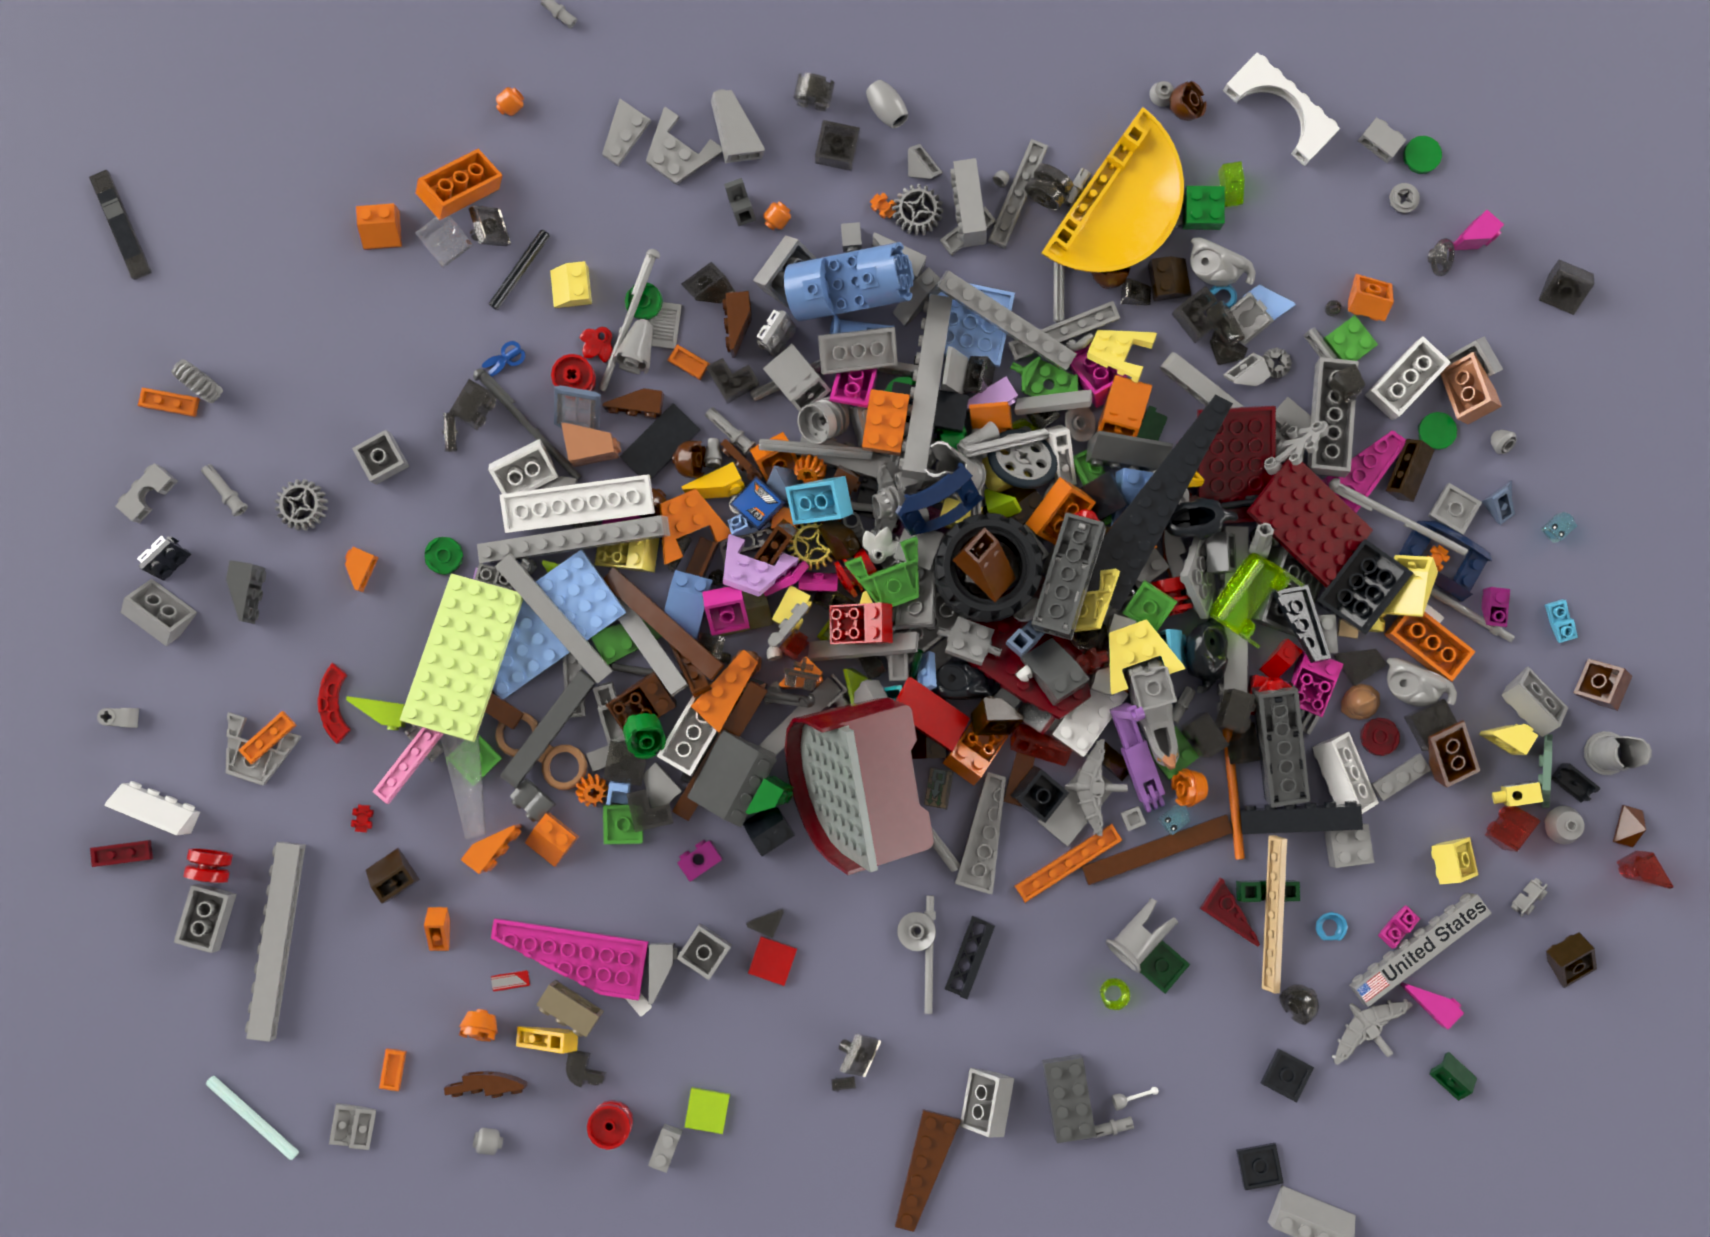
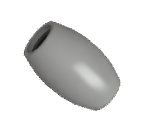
[866,80,909,129]

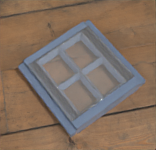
[554,385,601,430]

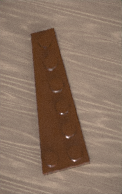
[895,1109,961,1232]

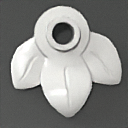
[862,527,899,564]

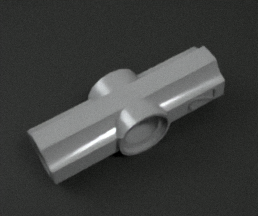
[1248,523,1274,571]

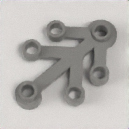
[1264,421,1329,475]

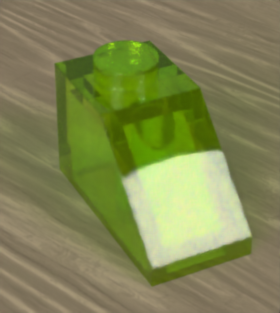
[1218,161,1245,207]

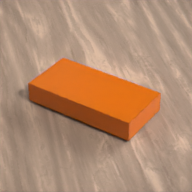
[668,344,710,381]
[379,1048,407,1091]

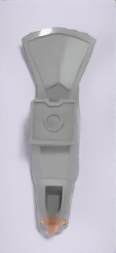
[1102,596,1179,770]

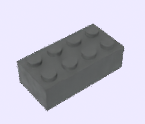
[1042,1054,1096,1143]

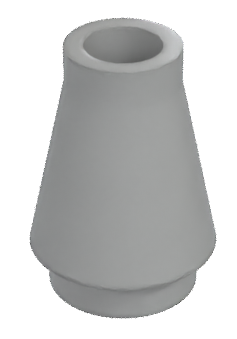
[704,438,723,468]

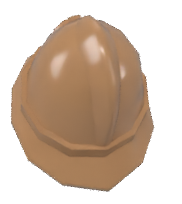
[1341,684,1380,720]

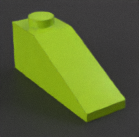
[346,696,406,731]

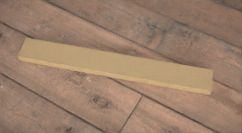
[1262,835,1287,994]

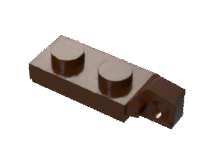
[720,439,763,481]

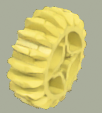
[787,522,833,570]

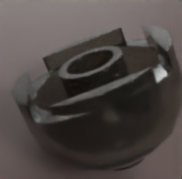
[1279,984,1319,1025]

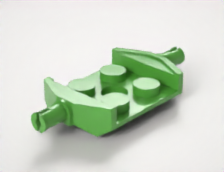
[1010,356,1078,411]

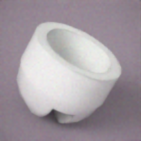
[766,646,783,661]
[1015,665,1033,682]

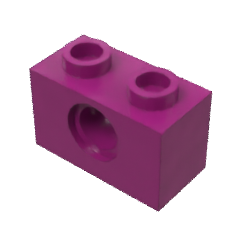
[677,839,723,882]

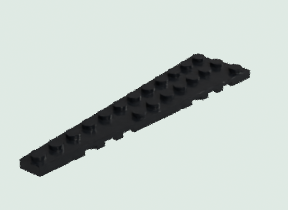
[1087,394,1233,610]

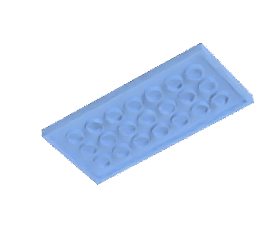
[493,550,627,699]

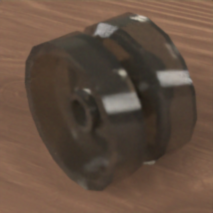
[1024,163,1074,210]

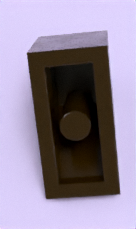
[818,519,862,560]

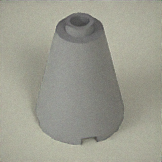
[612,319,653,374]

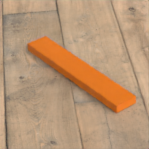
[1014,824,1122,903]

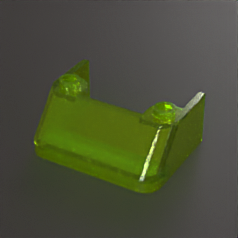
[1210,553,1304,649]

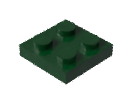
[1140,940,1190,994]

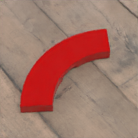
[317,663,351,744]

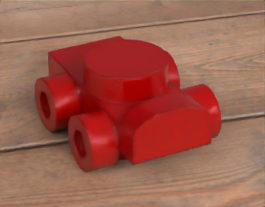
[351,804,374,833]

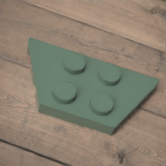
[1538,734,1553,808]

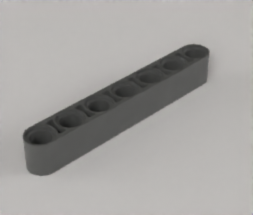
[500,669,596,789]

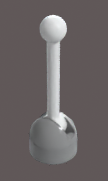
[1112,1087,1159,1111]

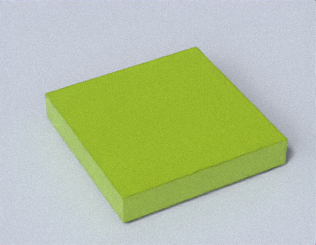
[684,1087,730,1134]

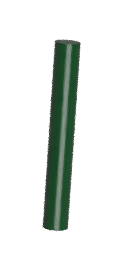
[909,649,923,680]

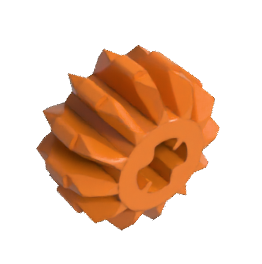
[794,454,827,483]
[575,773,609,807]

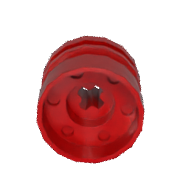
[834,548,877,598]
[1150,576,1194,616]

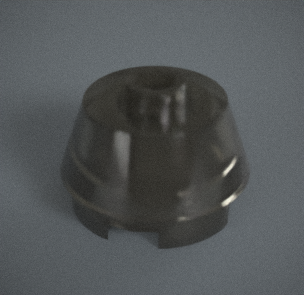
[1070,623,1107,654]

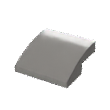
[894,528,944,570]
[329,1103,376,1150]

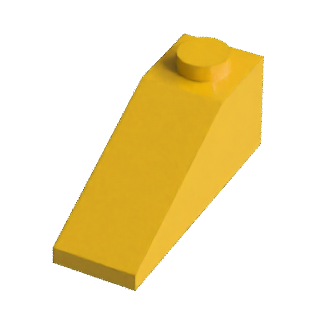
[681,462,745,499]
[516,1026,578,1054]

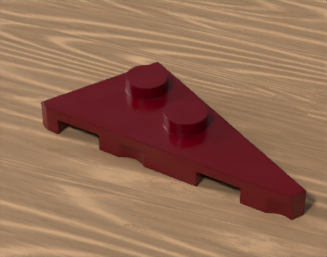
[1199,877,1260,947]

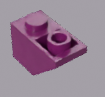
[1481,587,1510,628]

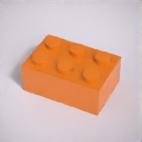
[862,389,910,456]
[1025,477,1096,545]

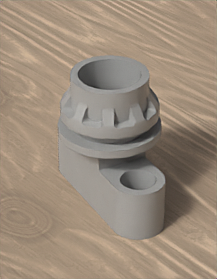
[872,472,929,522]

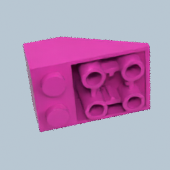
[1291,650,1343,718]

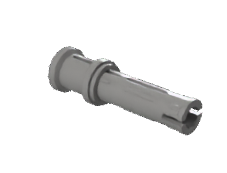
[705,407,756,456]
[201,464,248,517]

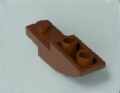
[444,1071,528,1098]

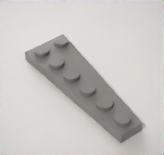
[955,772,1006,895]

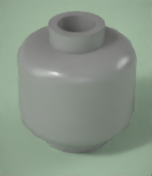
[473,1128,503,1155]

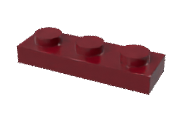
[90,840,153,867]

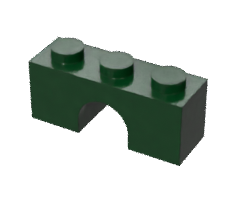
[1236,880,1300,902]

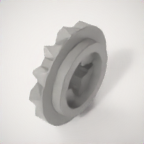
[1389,183,1420,214]
[1262,347,1292,378]

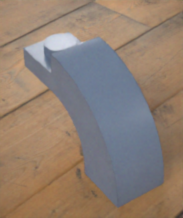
[1006,620,1045,658]

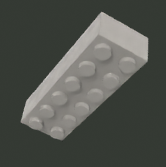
[1307,357,1359,478]

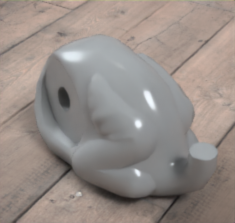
[1190,238,1256,287]
[1387,658,1457,707]

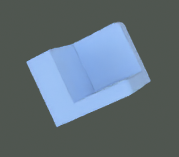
[606,779,631,805]

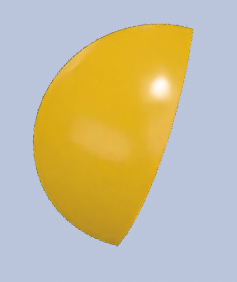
[1041,107,1184,273]

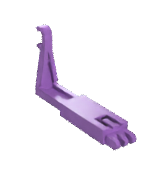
[1110,702,1165,813]

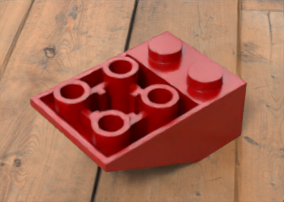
[829,602,893,645]

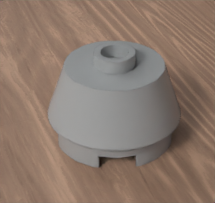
[1544,806,1585,844]

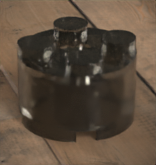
[793,73,835,111]

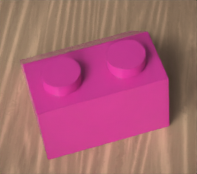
[1450,210,1504,250]
[702,586,750,636]

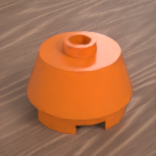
[1171,768,1208,807]
[459,1009,498,1042]

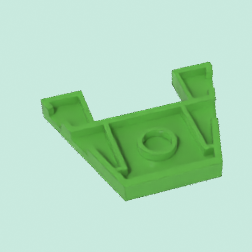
[845,536,919,607]

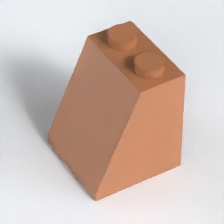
[561,423,621,467]

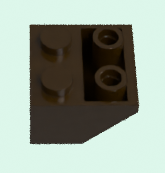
[365,848,420,904]

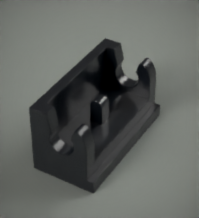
[1551,763,1600,803]

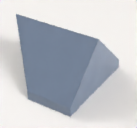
[766,465,803,501]
[1482,480,1515,525]

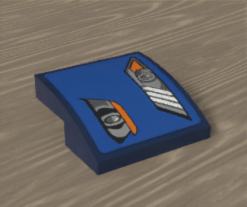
[730,477,786,531]

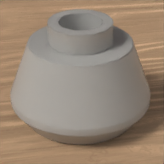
[1150,81,1174,107]
[1491,429,1517,454]

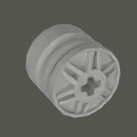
[797,397,849,444]

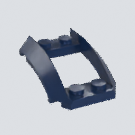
[895,462,984,536]
[1399,521,1492,602]

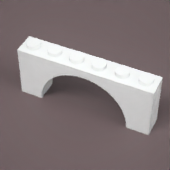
[1223,52,1340,166]

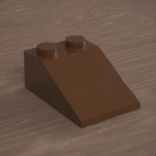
[1428,720,1480,788]

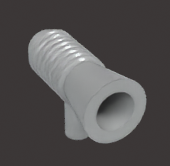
[957,421,1000,459]

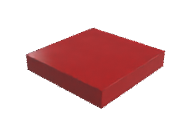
[748,936,797,986]

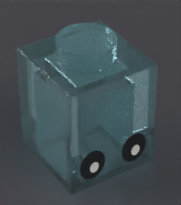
[1541,512,1578,543]
[1158,805,1191,835]

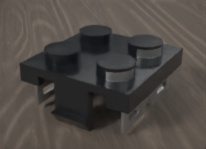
[137,536,192,581]

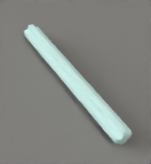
[206,1076,299,1160]

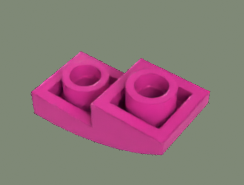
[1378,905,1420,949]

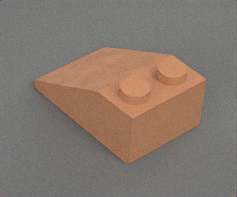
[1440,352,1502,425]

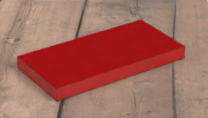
[896,677,970,752]

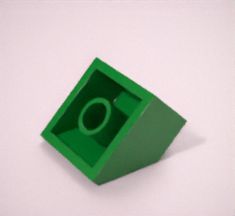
[746,776,794,814]

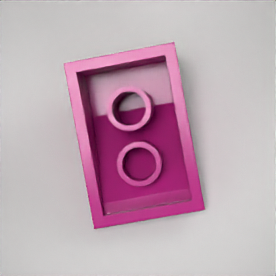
[1069,343,1128,408]
[829,368,878,408]

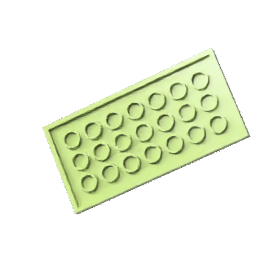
[400,574,523,742]

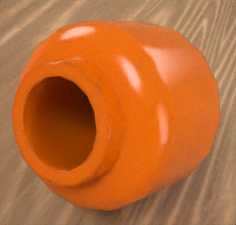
[496,87,524,116]
[763,201,791,231]

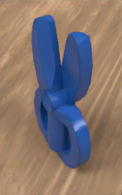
[482,341,526,376]

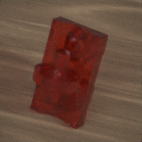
[1075,648,1109,675]

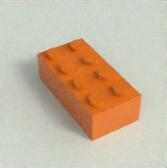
[415,148,503,220]
[1384,611,1476,682]

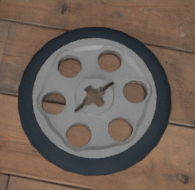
[987,429,1058,489]

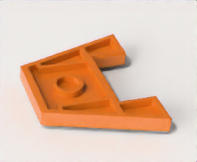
[659,489,732,565]

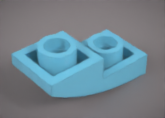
[1545,599,1578,643]

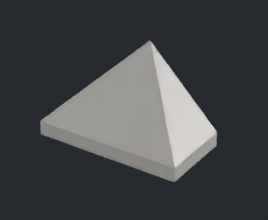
[908,144,943,179]

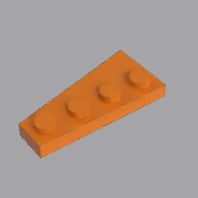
[691,650,758,733]

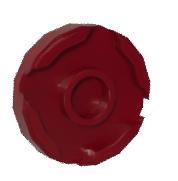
[1360,717,1400,756]

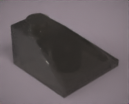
[681,262,735,304]

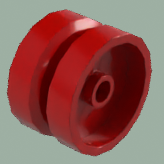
[551,354,597,401]
[183,848,233,883]
[587,1100,633,1150]

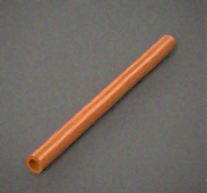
[1222,724,1245,859]

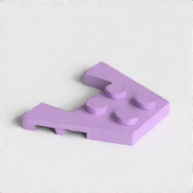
[723,534,799,597]

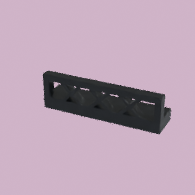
[944,916,995,1000]

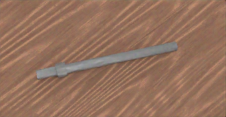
[1430,588,1515,642]
[924,895,936,1014]

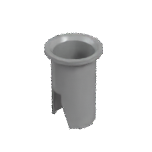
[924,441,986,498]
[1584,731,1652,775]
[1105,898,1178,973]

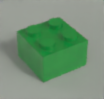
[1182,186,1225,230]

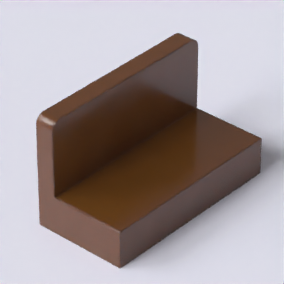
[685,537,719,578]

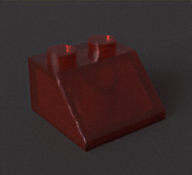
[1485,806,1541,852]
[1617,850,1674,889]

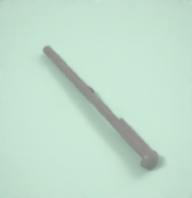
[599,249,660,392]
[1329,478,1468,556]

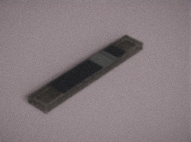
[89,170,152,280]

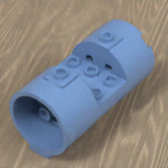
[784,242,915,321]

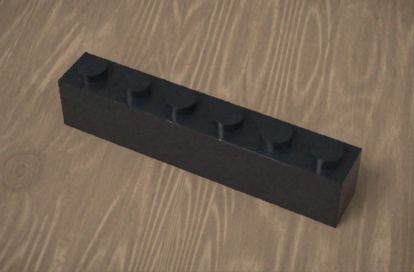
[1241,801,1363,834]

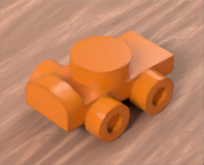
[870,193,897,219]
[1426,545,1450,572]

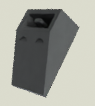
[226,560,266,624]

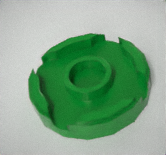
[1403,136,1442,174]
[624,283,663,320]
[1418,412,1457,450]
[424,537,464,575]

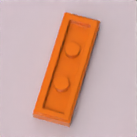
[138,387,200,417]
[238,711,297,764]

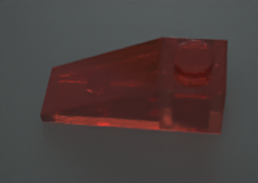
[779,631,810,662]
[1010,723,1072,766]

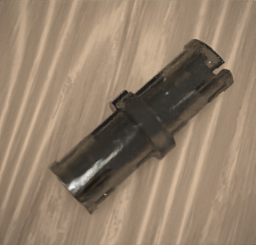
[442,412,458,452]

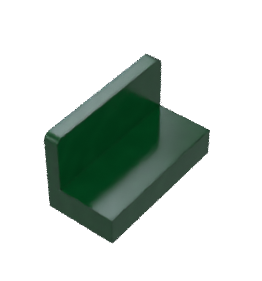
[1137,405,1168,441]
[1429,1052,1477,1101]

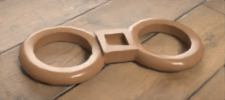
[495,712,587,790]

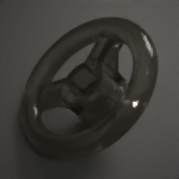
[1428,238,1455,276]

